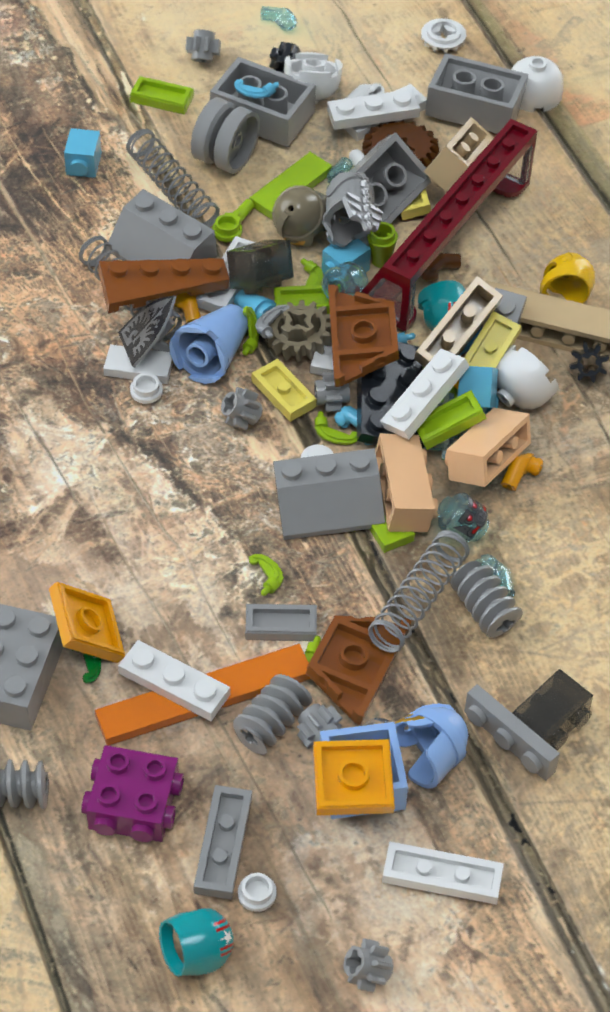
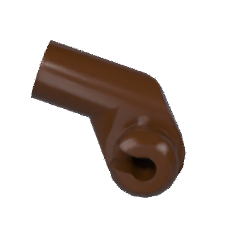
[422,253,461,281]

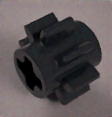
[269,42,301,73]
[569,341,609,383]

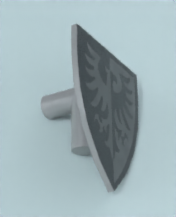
[118,296,176,368]

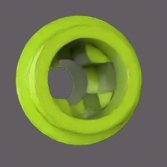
[367,222,398,268]

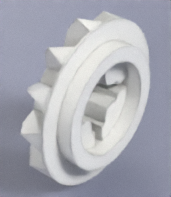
[421,18,466,53]

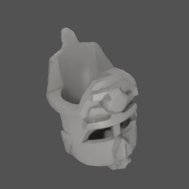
[322,172,383,248]

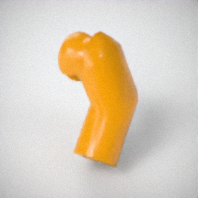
[174,293,201,324]
[501,453,544,491]

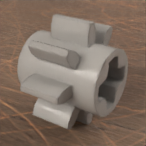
[185,30,221,63]
[314,372,350,412]
[221,387,262,430]
[297,704,343,748]
[344,938,393,992]

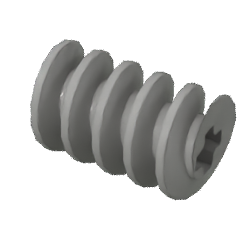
[450,561,523,638]
[233,674,313,755]
[0,759,49,810]

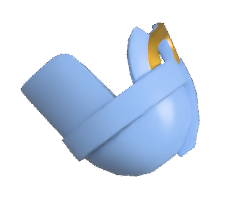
[395,703,469,789]

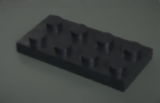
[357,342,424,449]

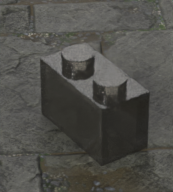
[226,240,294,294]
[512,669,593,751]

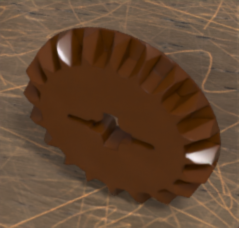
[362,120,439,168]

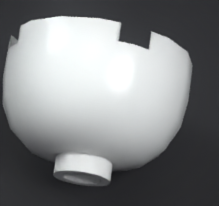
[284,52,343,104]
[511,56,563,112]
[497,345,559,410]

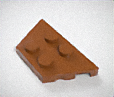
[328,285,399,387]
[306,615,412,726]

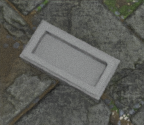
[245,604,317,641]

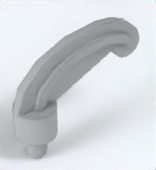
[255,305,290,339]

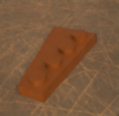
[98,258,230,314]

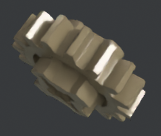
[267,300,332,362]

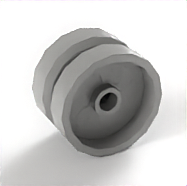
[191,97,260,174]

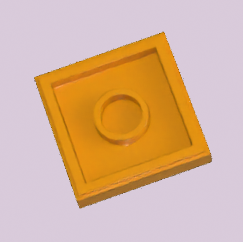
[49,581,125,663]
[313,739,395,816]

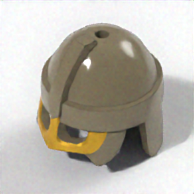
[272,185,327,247]

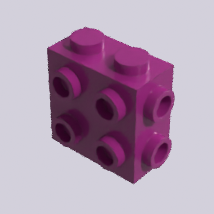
[81,745,184,842]

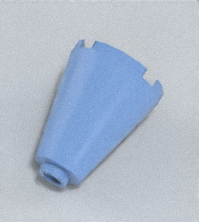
[169,304,248,384]

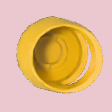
[540,252,595,304]

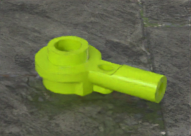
[212,199,255,242]

